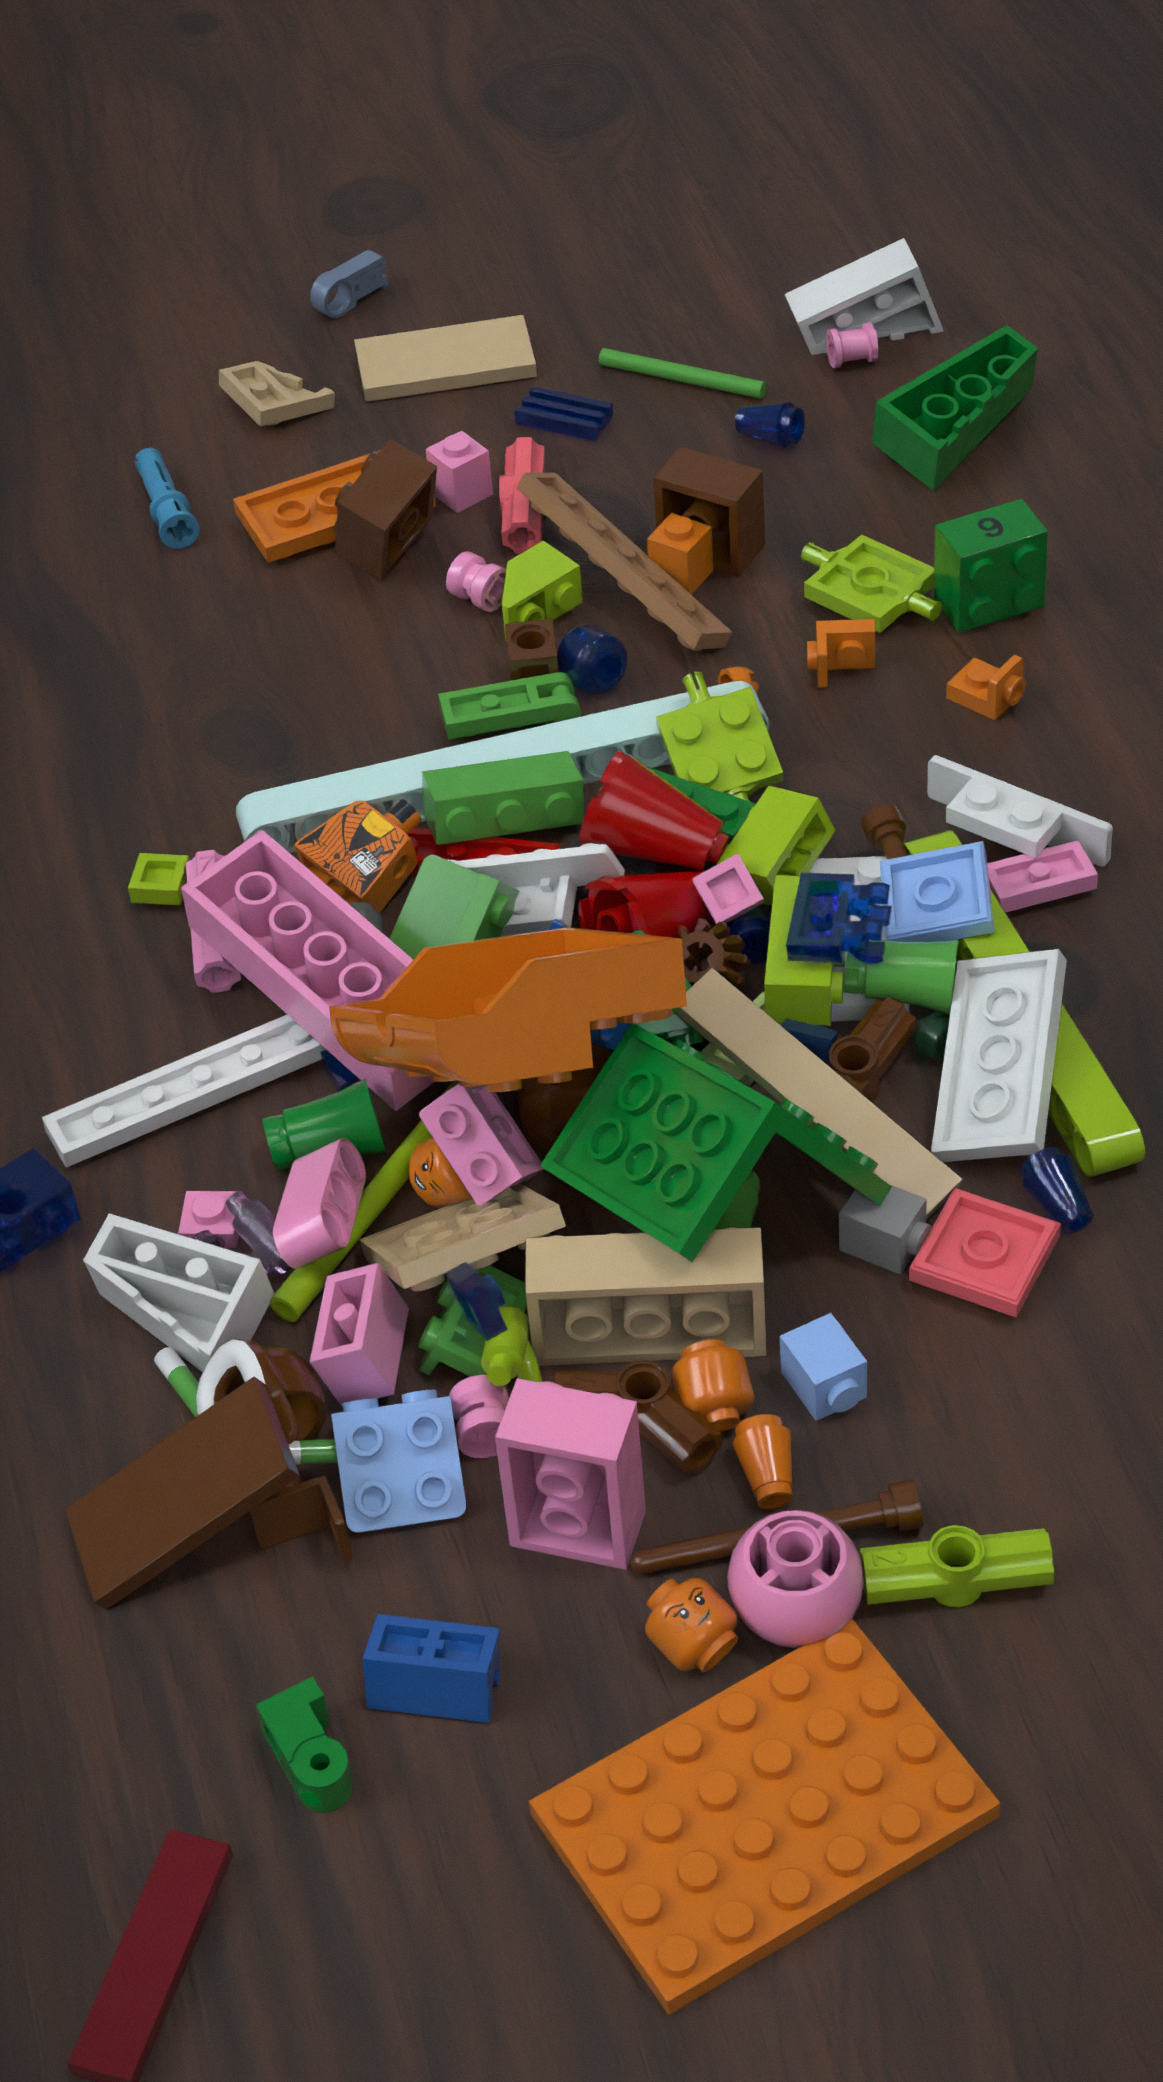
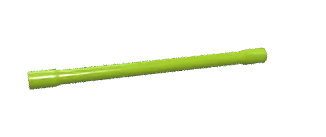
[269,1080,458,1322]

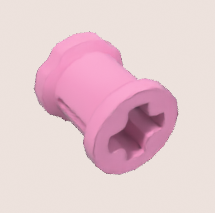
[826,322,879,368]

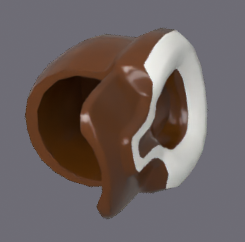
[196,1339,327,1445]

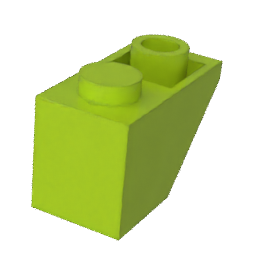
[502,541,583,642]

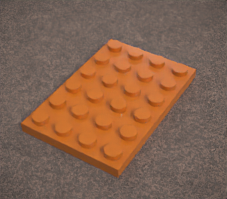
[529,1619,1001,2015]

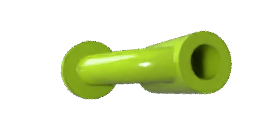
[481,1307,543,1386]

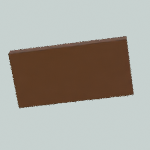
[65,1376,300,1610]

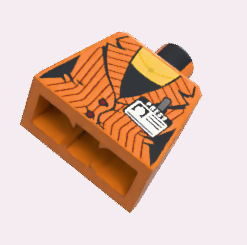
[294,799,422,913]

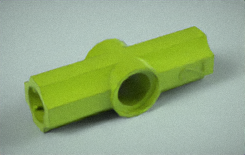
[860,1525,1054,1607]

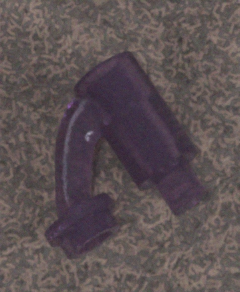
[191,1191,292,1275]

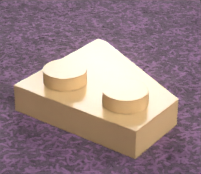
[219,361,335,427]

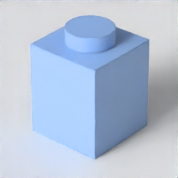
[780,1313,867,1421]

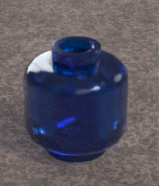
[557,625,628,694]

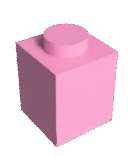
[425,431,493,513]

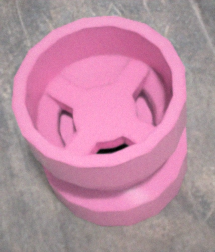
[446,551,506,612]
[449,1375,509,1458]

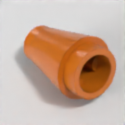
[732,1414,794,1509]

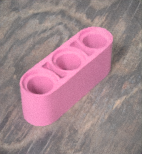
[273,1138,366,1269]

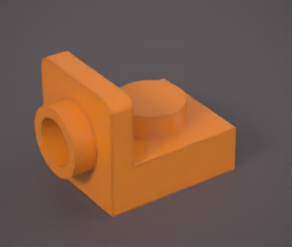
[807,619,875,688]
[946,655,1026,720]

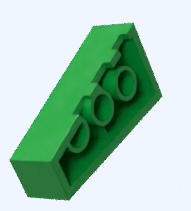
[872,325,1038,491]

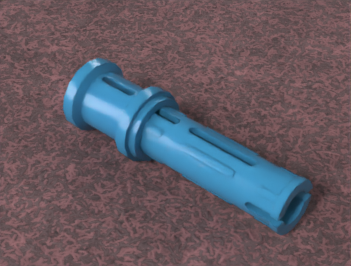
[134,448,200,549]

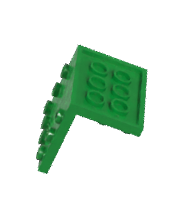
[540,1023,892,1262]

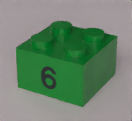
[934,499,1048,633]

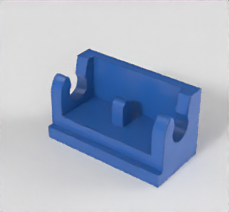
[362,1614,501,1723]

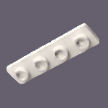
[927,755,1113,867]
[419,843,625,937]

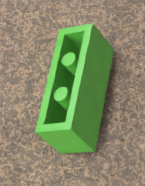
[422,751,584,845]

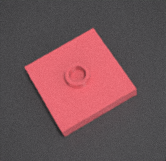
[909,1188,1061,1318]

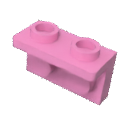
[419,1083,544,1205]

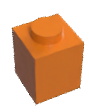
[647,513,713,595]

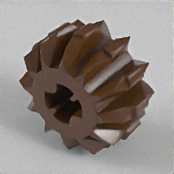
[677,918,751,988]

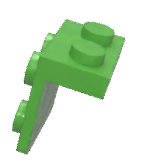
[390,855,520,959]

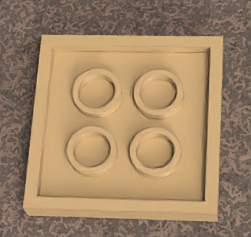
[359,1184,566,1291]

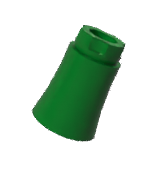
[262,1078,386,1170]

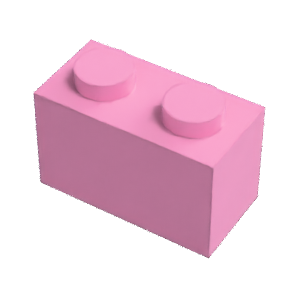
[310,1263,409,1407]

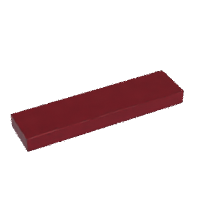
[68,1829,233,2082]

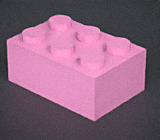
[495,1378,646,1570]

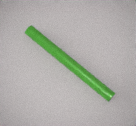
[599,348,766,399]

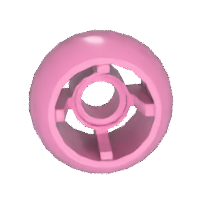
[727,1510,864,1648]

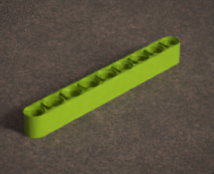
[903,830,1145,1178]

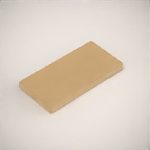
[354,315,537,402]

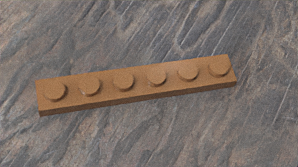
[517,473,732,651]

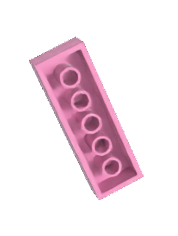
[181,830,435,1111]

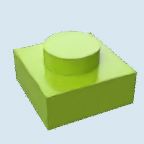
[128,853,190,905]

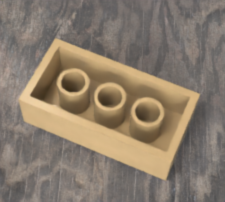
[526,1227,767,1366]

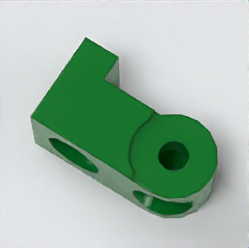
[256,1676,353,1813]

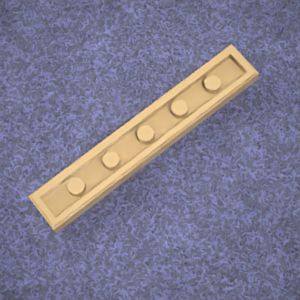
[674,968,962,1220]

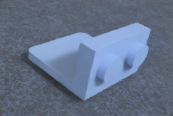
[331,1389,466,1533]

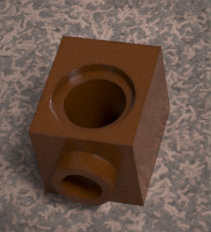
[505,619,559,681]

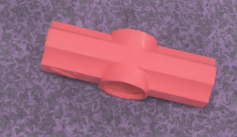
[499,437,545,554]

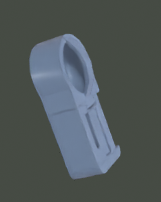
[310,250,388,319]

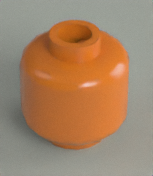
[671,1339,755,1432]

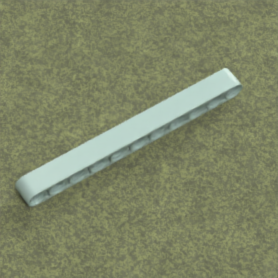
[236,681,770,853]

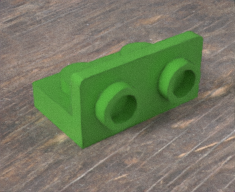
[418,1265,527,1377]

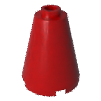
[579,751,730,870]
[578,870,714,938]

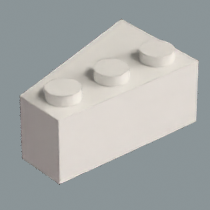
[785,238,944,355]
[83,1214,274,1373]

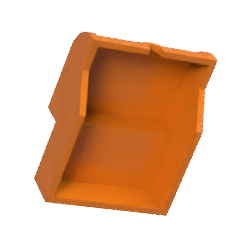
[329,928,687,1092]

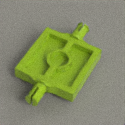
[801,534,942,633]
[656,672,783,801]

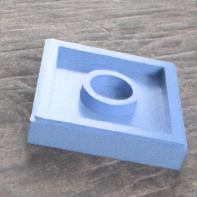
[880,841,995,942]

